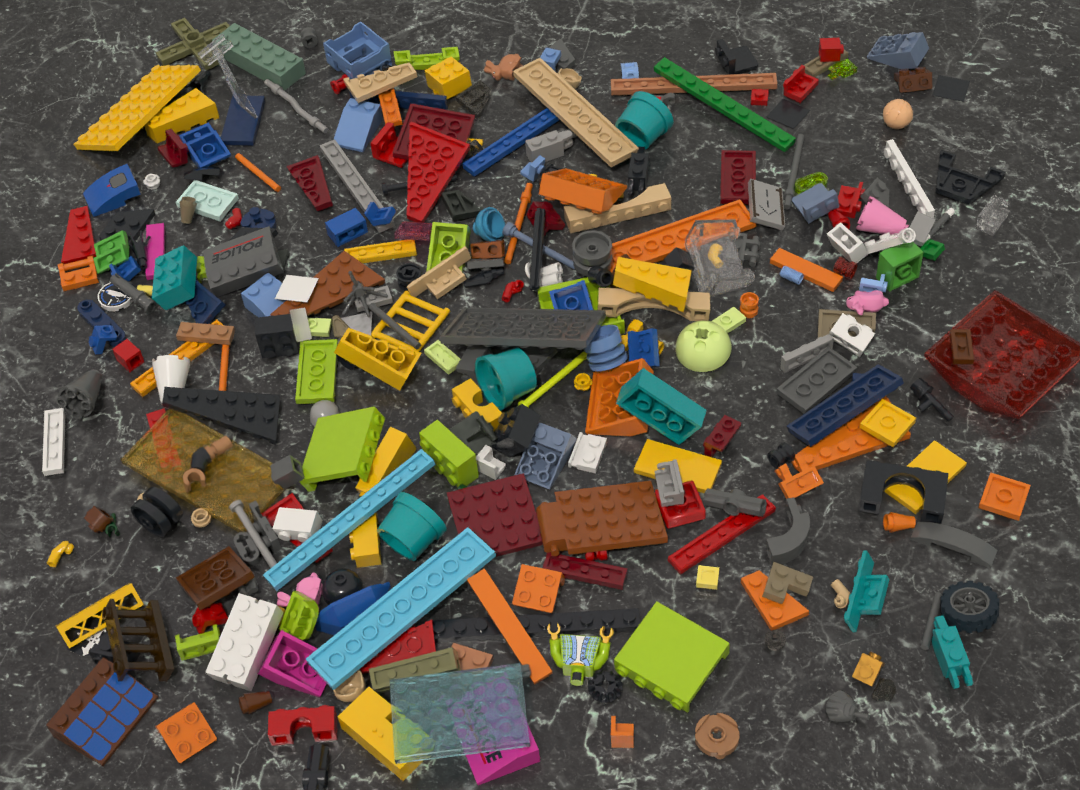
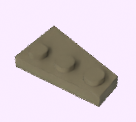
[817,309,876,342]

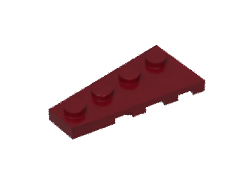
[286,155,333,211]

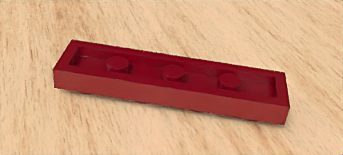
[542,552,628,590]

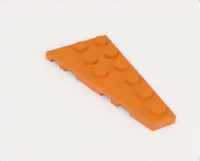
[794,396,911,470]

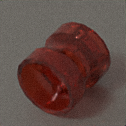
[833,256,858,280]

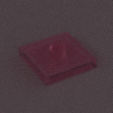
[394,221,432,241]

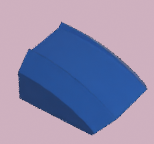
[549,280,594,310]

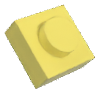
[696,565,719,590]

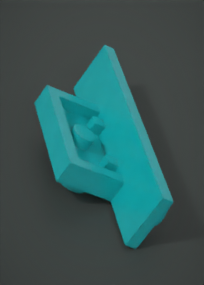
[844,550,890,632]

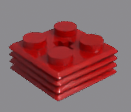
[655,480,706,528]

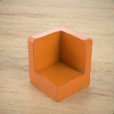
[611,716,634,748]

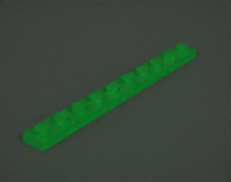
[654,57,796,152]

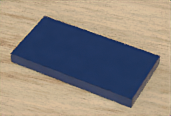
[221,95,265,145]

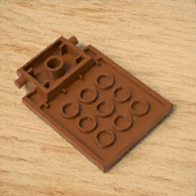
[536,481,668,556]

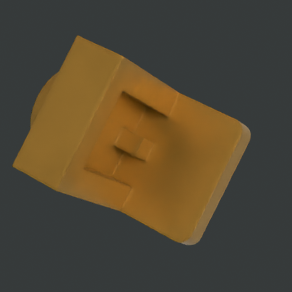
[852,651,885,687]

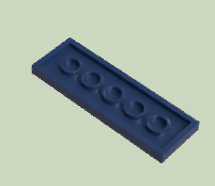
[786,364,904,447]

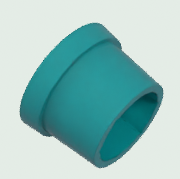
[615,91,674,150]
[475,348,537,411]
[377,492,447,561]

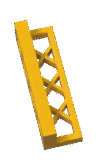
[56,583,144,648]

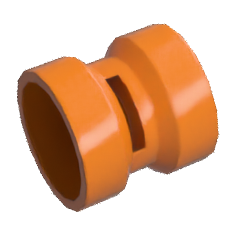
[740,292,759,318]

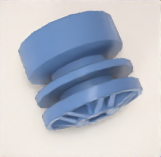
[584,325,628,372]

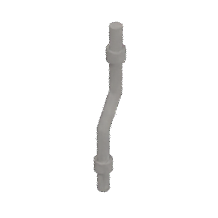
[264,79,329,133]

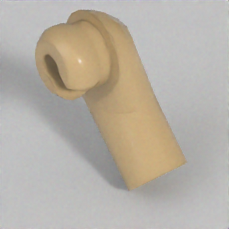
[831,579,850,609]

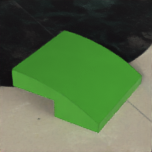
[93,230,129,274]

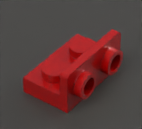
[836,182,865,218]

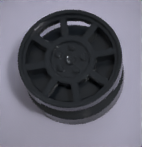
[396,263,422,291]

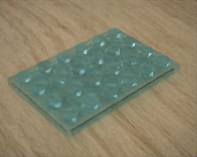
[390,663,530,764]

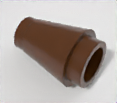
[238,691,272,714]

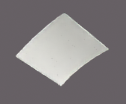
[290,308,312,342]

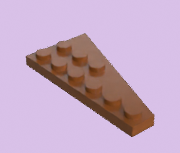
[270,251,385,316]

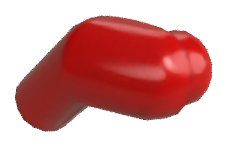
[225,208,242,230]

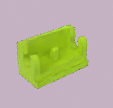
[175,624,221,661]

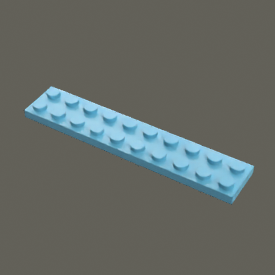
[306,527,496,690]

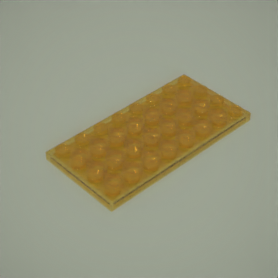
[121,409,284,532]

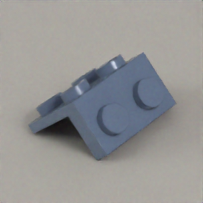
[792,183,839,224]

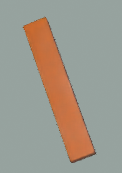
[467,568,553,685]

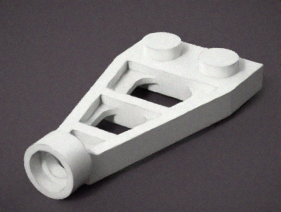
[864,228,916,254]

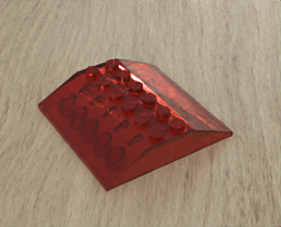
[924,290,1080,419]

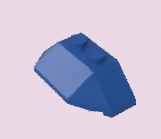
[315,582,391,635]

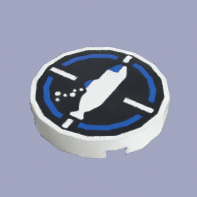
[98,283,133,312]

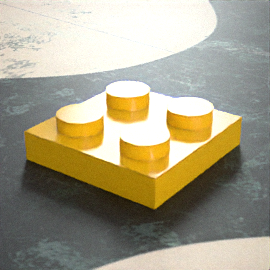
[860,399,916,448]

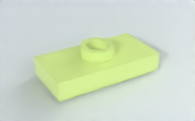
[711,307,746,334]
[307,318,332,337]
[424,340,461,375]

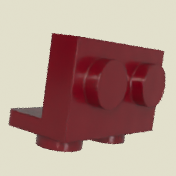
[158,129,189,168]
[526,201,565,236]
[703,415,741,457]

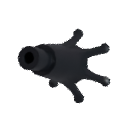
[182,70,211,93]
[128,230,151,269]

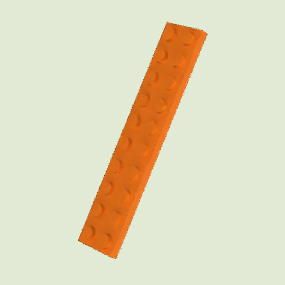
[610,199,756,273]

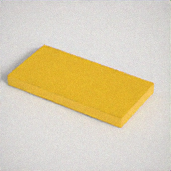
[634,439,722,493]
[884,440,967,514]

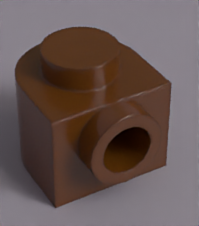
[84,506,114,533]

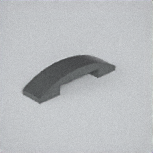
[910,522,998,568]

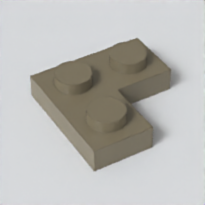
[762,562,813,604]

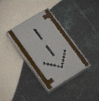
[748,179,785,230]

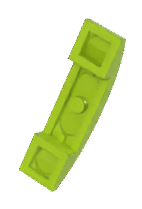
[394,47,460,70]

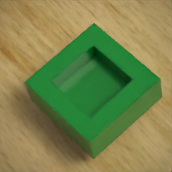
[920,239,945,261]

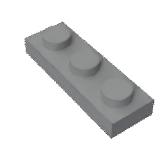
[780,334,834,373]

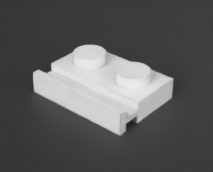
[568,432,607,473]

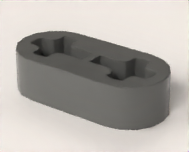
[234,531,261,567]

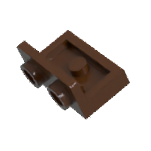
[894,67,932,93]

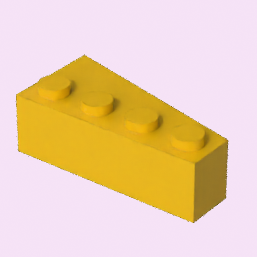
[144,88,219,143]
[613,257,691,312]
[334,328,421,391]

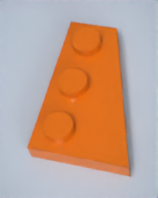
[741,570,809,632]

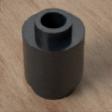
[587,266,613,287]

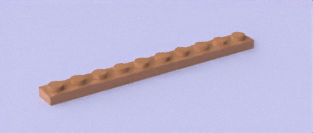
[611,73,777,95]

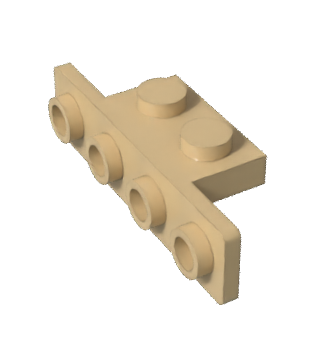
[407,246,471,299]

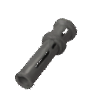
[110,273,158,314]

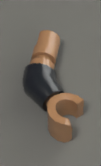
[183,436,233,493]

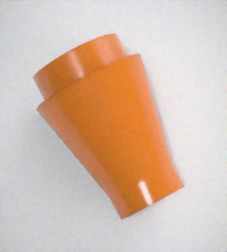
[883,512,916,532]

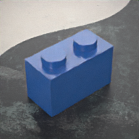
[325,208,368,247]

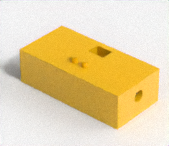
[338,687,434,781]

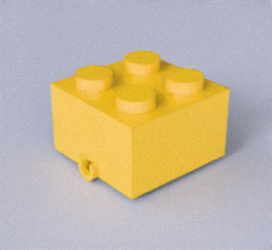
[424,56,472,99]

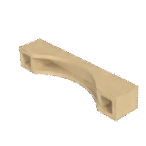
[564,183,671,233]
[598,288,710,321]

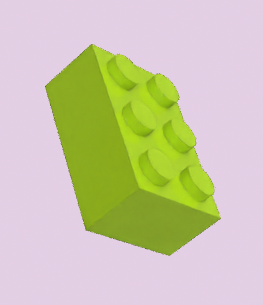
[419,420,479,487]

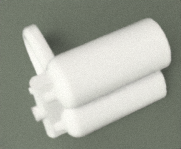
[525,262,563,291]

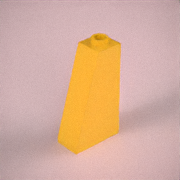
[355,427,417,497]

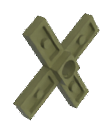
[155,18,229,70]

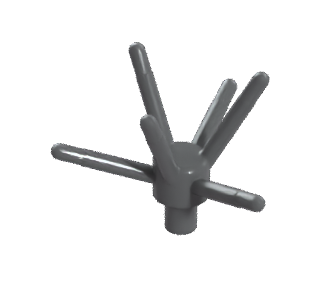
[342,271,388,317]

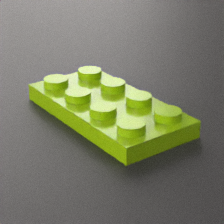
[295,339,338,404]

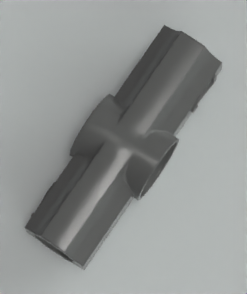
[703,488,767,517]

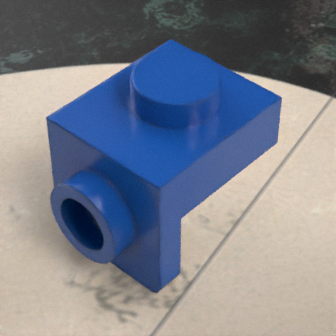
[364,202,396,226]
[109,256,141,282]
[89,325,117,354]

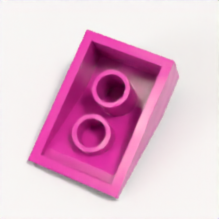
[257,630,327,697]

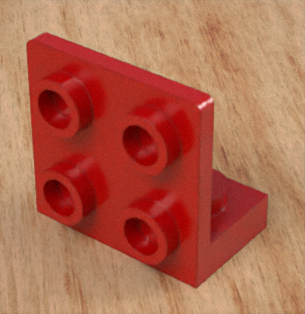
[371,122,408,168]

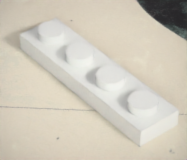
[42,408,66,476]

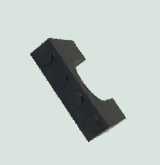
[858,460,949,524]

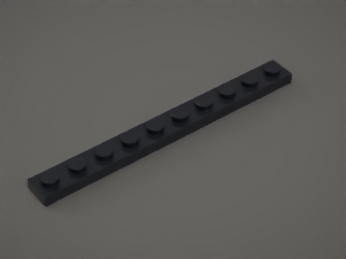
[432,608,640,643]

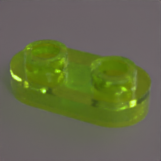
[795,172,828,194]

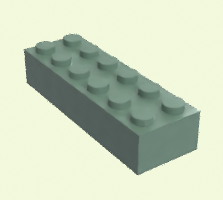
[212,23,306,91]

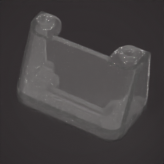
[685,219,755,297]

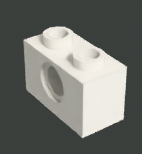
[829,313,875,357]

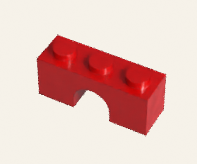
[268,705,337,746]

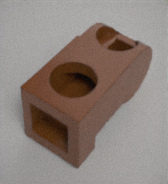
[470,239,505,259]

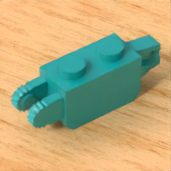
[932,615,973,689]

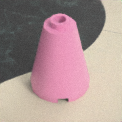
[856,196,909,235]

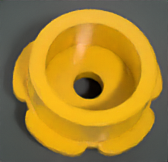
[574,373,592,391]

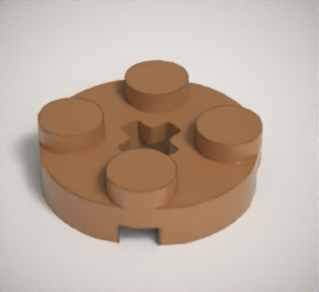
[695,713,739,759]

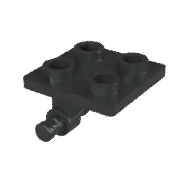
[449,411,498,456]

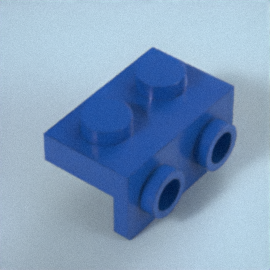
[628,328,660,368]

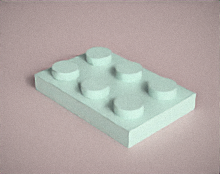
[176,180,239,221]

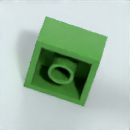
[876,242,924,292]

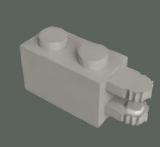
[525,130,573,163]

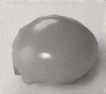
[310,400,339,427]

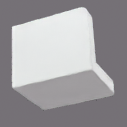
[476,445,506,480]

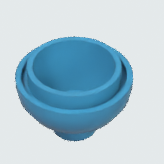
[473,207,505,241]

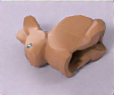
[484,54,523,81]

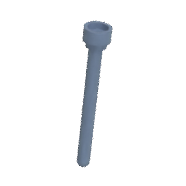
[502,222,575,270]

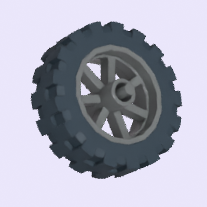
[941,581,999,633]

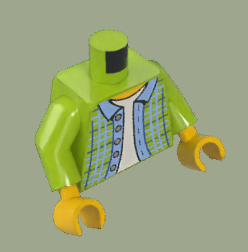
[547,623,614,686]

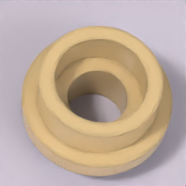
[191,508,212,527]

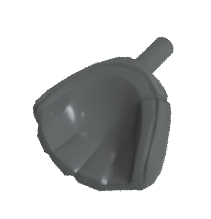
[826,690,870,722]

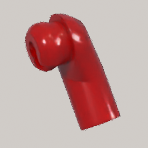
[501,280,524,302]

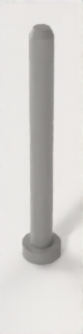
[229,500,277,568]

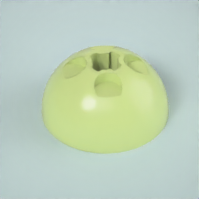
[676,320,732,372]

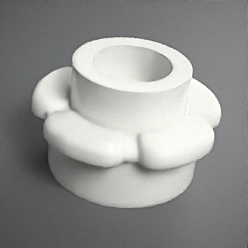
[143,174,160,189]

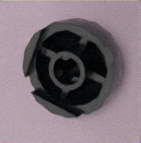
[322,568,364,605]

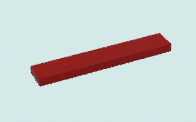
[668,494,776,575]

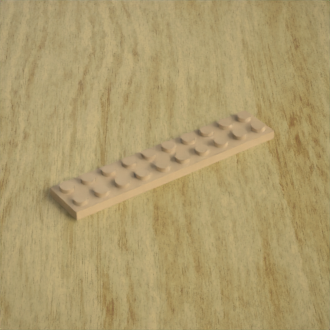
[513,58,639,167]

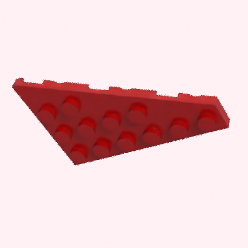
[407,122,470,225]

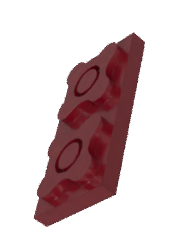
[720,150,756,204]

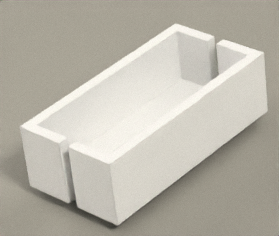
[206,593,284,691]

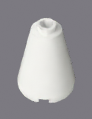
[152,355,190,409]

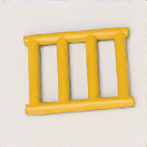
[371,291,450,352]

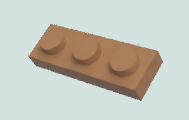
[176,322,235,345]

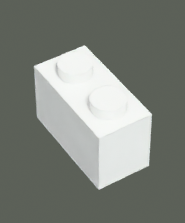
[827,222,868,266]
[272,507,323,542]

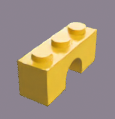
[451,378,502,431]

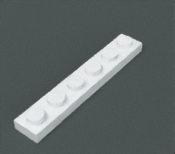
[884,139,935,218]

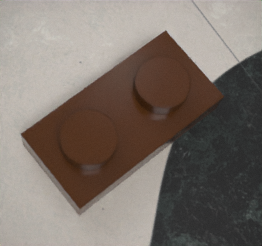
[949,329,974,364]

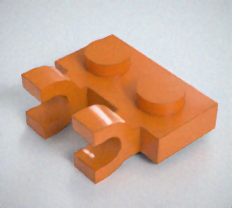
[775,455,824,499]

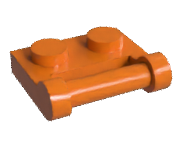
[58,256,99,291]

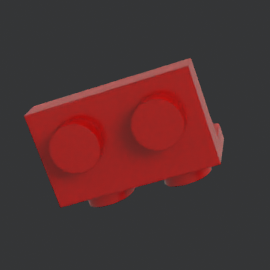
[783,65,819,103]

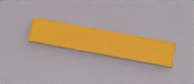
[130,320,223,397]

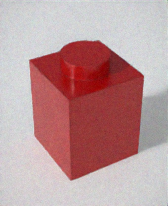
[819,38,844,62]
[112,339,145,372]

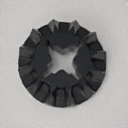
[588,670,623,703]

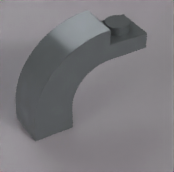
[765,497,810,566]

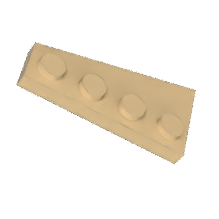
[343,63,417,103]

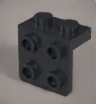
[715,39,758,75]

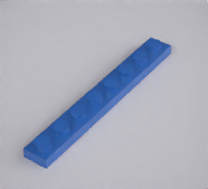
[463,108,560,177]

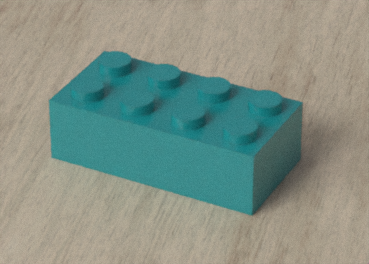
[616,368,706,445]

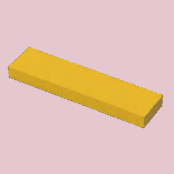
[344,239,417,263]

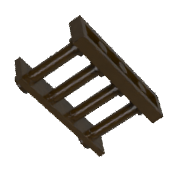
[102,599,174,681]

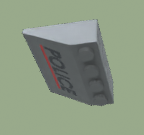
[203,226,284,297]

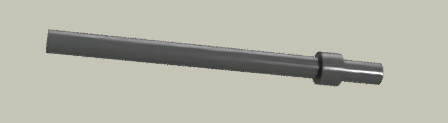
[784,134,804,210]

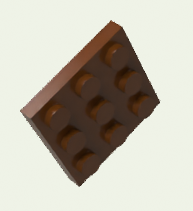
[176,546,255,610]

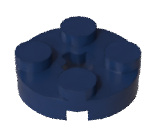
[240,207,276,229]

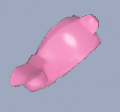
[846,290,889,315]
[277,573,323,608]

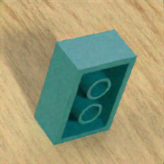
[152,245,197,310]

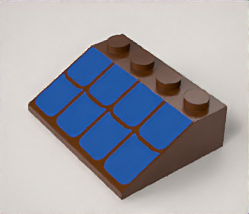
[46,658,158,766]

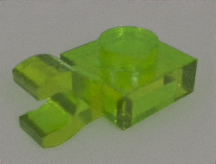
[827,58,858,80]

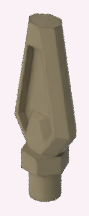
[332,315,350,340]

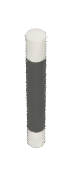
[923,208,955,245]

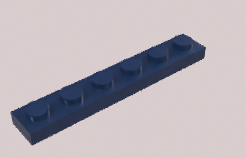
[349,91,448,110]

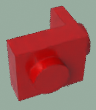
[192,603,228,634]

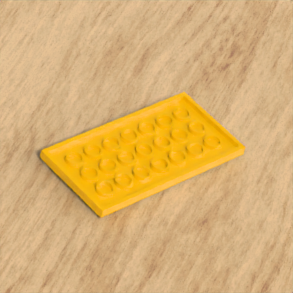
[74,65,201,151]

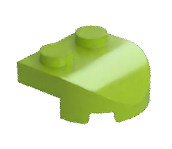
[279,591,319,641]

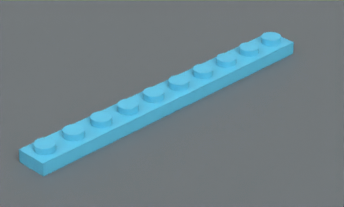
[263,449,435,591]

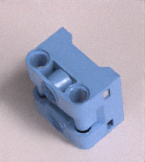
[323,22,392,79]

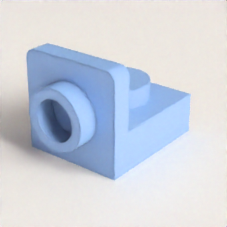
[621,62,639,79]
[859,274,888,293]

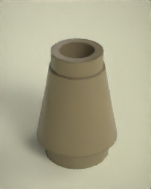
[179,197,197,224]

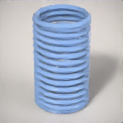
[780,266,804,284]

